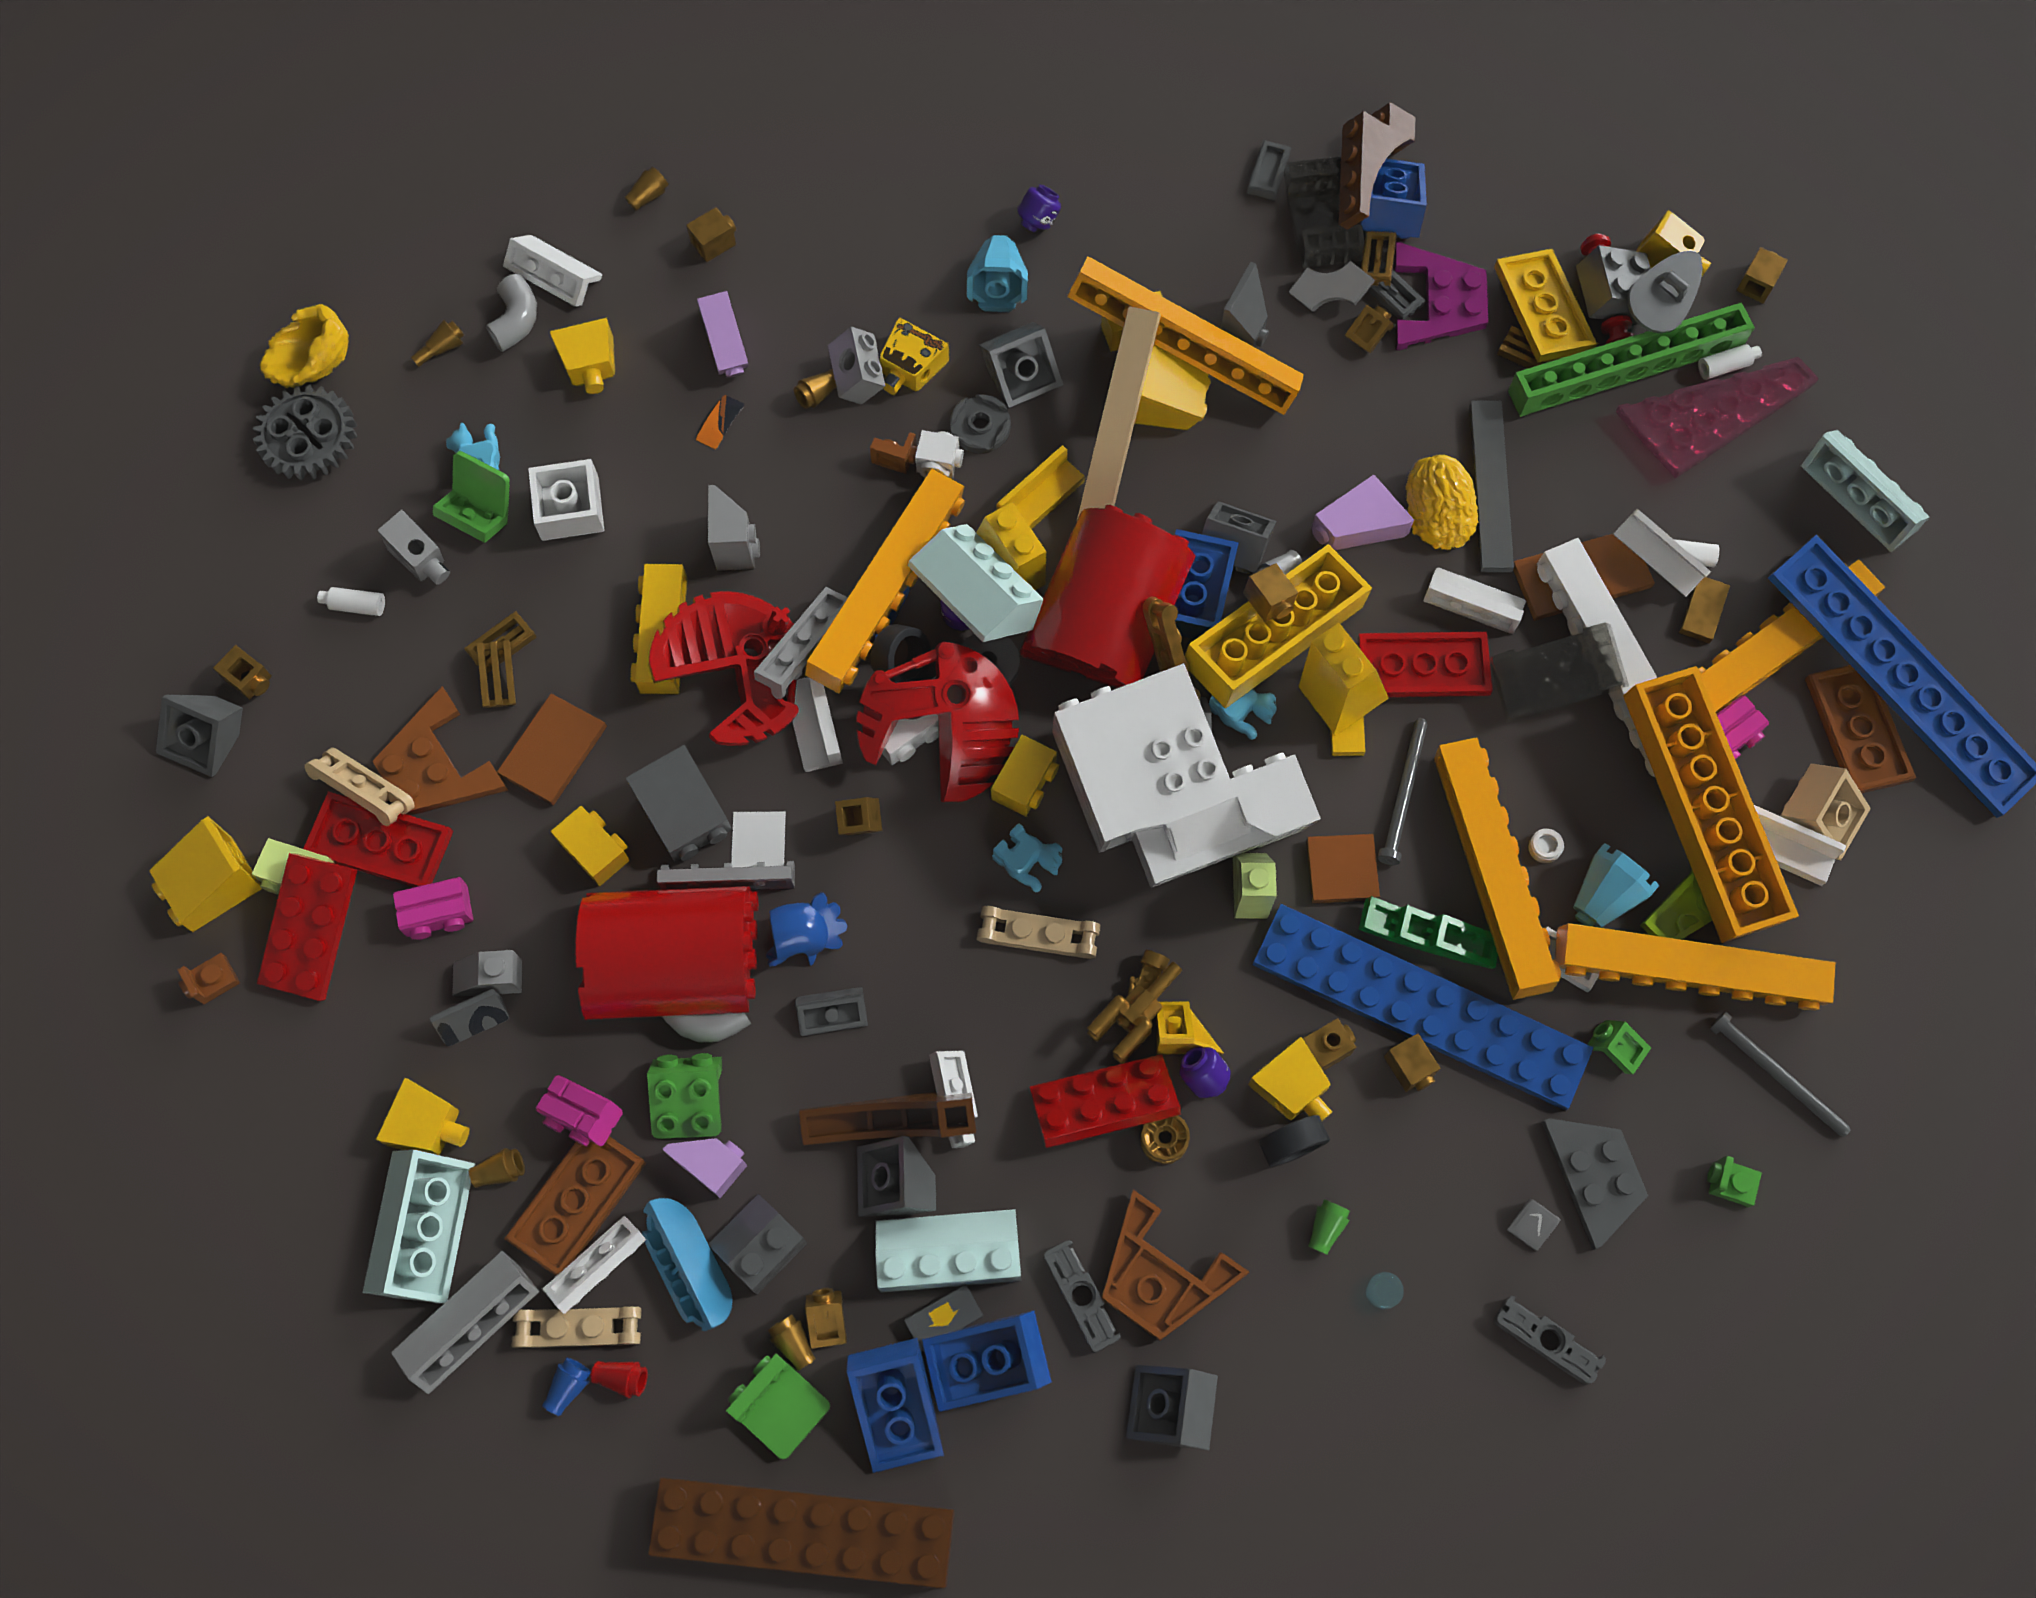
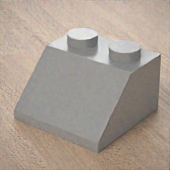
[708,485,760,571]

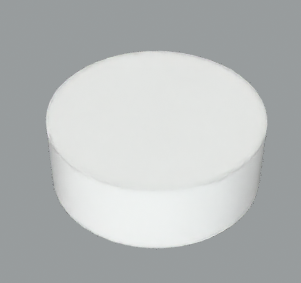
[1528,829,1564,863]

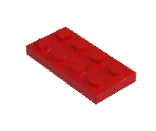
[1357,632,1493,697]
[303,791,454,887]
[257,853,357,1001]
[1029,1054,1181,1148]

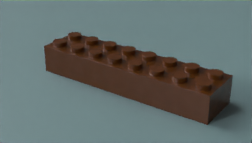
[649,1477,955,1588]

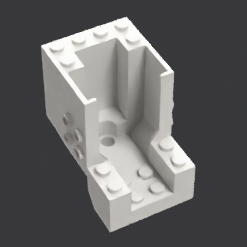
[1052,663,1321,888]

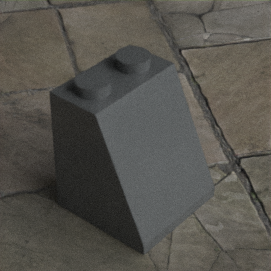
[626,745,732,863]

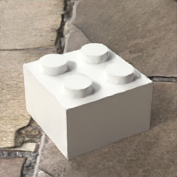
[528,459,604,541]

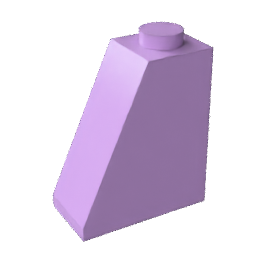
[697,291,748,378]
[1311,475,1414,550]

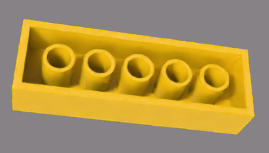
[1185,544,1372,709]

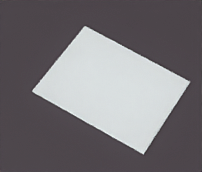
[731,811,786,867]

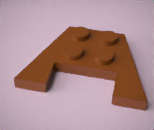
[372,686,508,816]
[1102,1190,1250,1341]

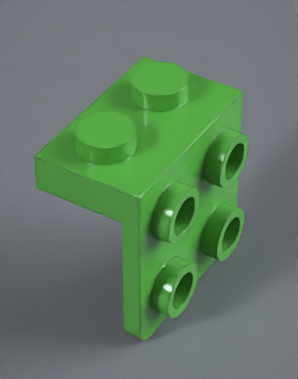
[433,451,510,543]
[647,1053,722,1139]
[726,1354,830,1459]

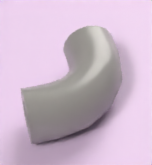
[486,274,537,352]
[662,1013,751,1042]

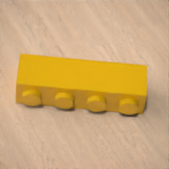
[631,564,687,694]

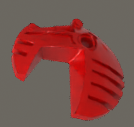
[648,591,799,746]
[856,642,1019,802]

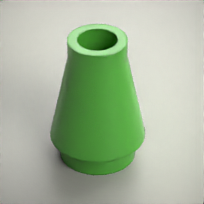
[1308,1199,1350,1255]

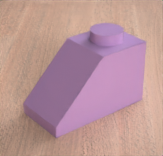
[663,1138,747,1198]

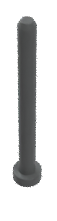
[1377,718,1428,865]
[1709,1011,1851,1137]

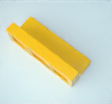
[996,445,1085,529]

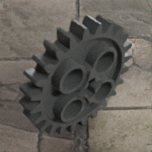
[253,385,357,480]

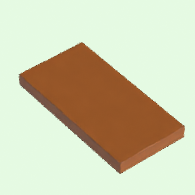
[1513,534,1655,621]
[1805,665,1916,793]
[504,1136,647,1276]

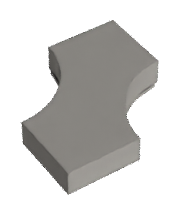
[1289,261,1375,312]

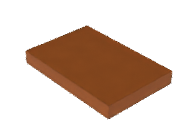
[497,693,607,806]

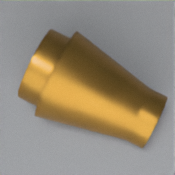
[625,167,669,211]
[794,369,837,409]
[469,1148,525,1188]
[768,1314,816,1371]

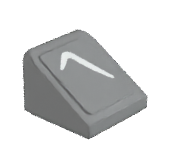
[1507,1199,1561,1251]

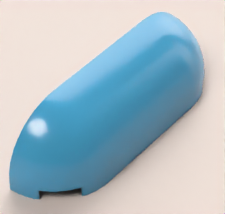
[642,1198,732,1331]

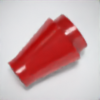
[591,1361,648,1398]

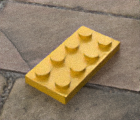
[1494,249,1597,362]

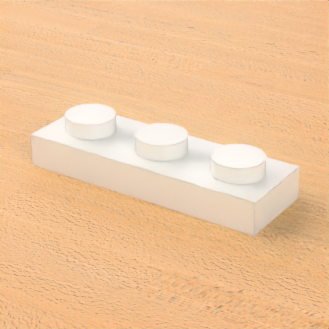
[543,1216,646,1314]

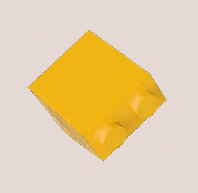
[1134,345,1210,430]
[976,502,1046,590]
[1298,622,1389,735]
[149,816,262,932]

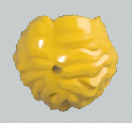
[260,304,349,388]
[1405,455,1479,550]

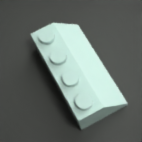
[1801,430,1929,552]
[908,524,1043,642]
[363,1150,475,1304]
[876,1209,1021,1293]

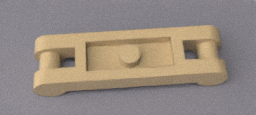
[305,747,415,826]
[977,906,1101,959]
[512,1307,641,1348]

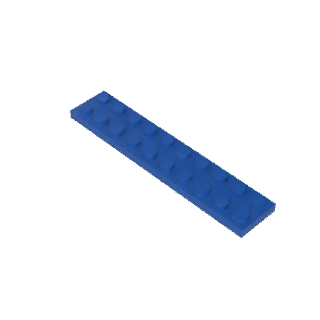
[1768,535,2036,818]
[1253,904,1594,1111]

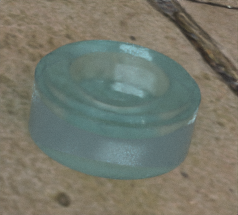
[1366,1272,1404,1309]

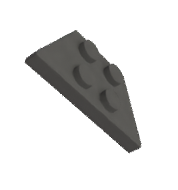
[1541,1118,1648,1250]

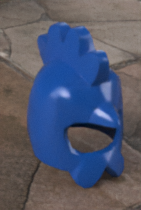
[766,892,847,967]

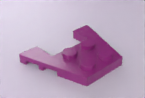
[1394,242,1488,350]

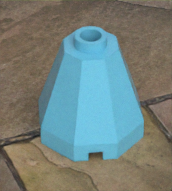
[967,235,1028,312]
[1573,843,1659,928]

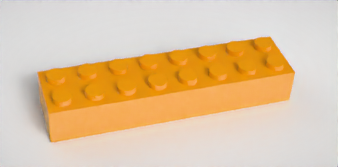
[1623,666,1799,943]

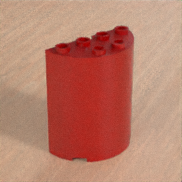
[1020,505,1196,688]
[576,886,759,1020]

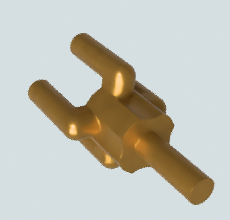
[1087,961,1182,1064]

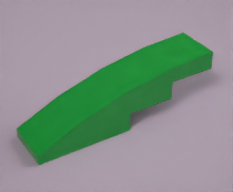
[1358,896,1498,969]

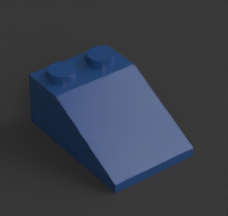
[1360,159,1427,239]
[1174,529,1239,639]
[922,1311,1052,1412]
[847,1338,944,1473]

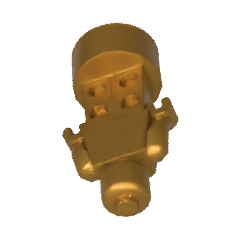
[1128,949,1170,995]

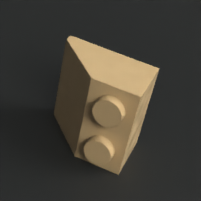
[1781,764,1871,860]

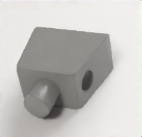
[377,509,450,585]

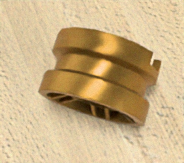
[1140,1116,1190,1165]

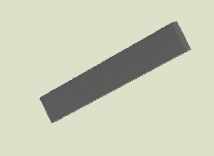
[1469,401,1514,572]

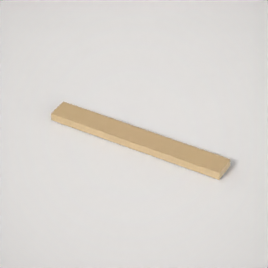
[1077,306,1161,520]

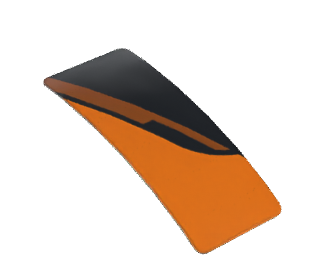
[696,395,745,449]

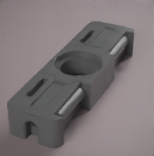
[1044,1240,1120,1353]
[1494,1296,1606,1385]

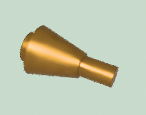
[411,319,464,367]

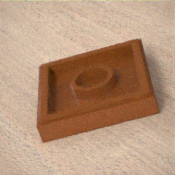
[1306,834,1380,903]

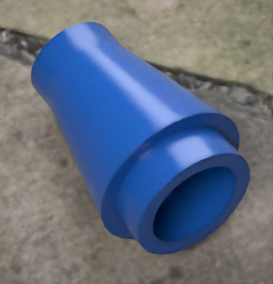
[542,1358,591,1416]

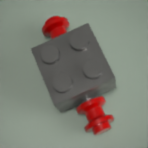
[1576,233,1651,345]

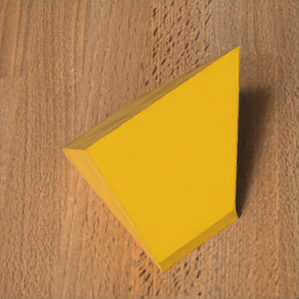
[1156,1001,1224,1054]

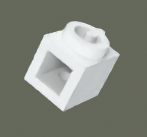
[915,430,964,479]

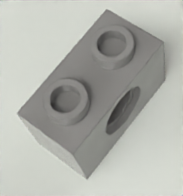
[828,326,885,404]

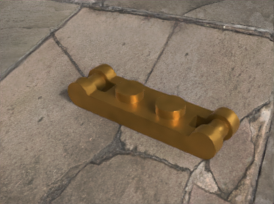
[1143,596,1201,701]

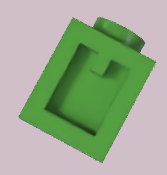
[1587,1020,1651,1074]
[1707,1155,1762,1207]

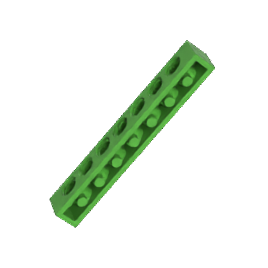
[1508,302,1755,417]

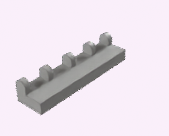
[754,587,848,699]
[657,861,795,890]

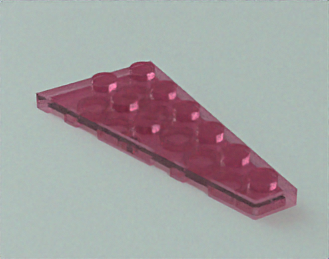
[1615,357,1819,479]

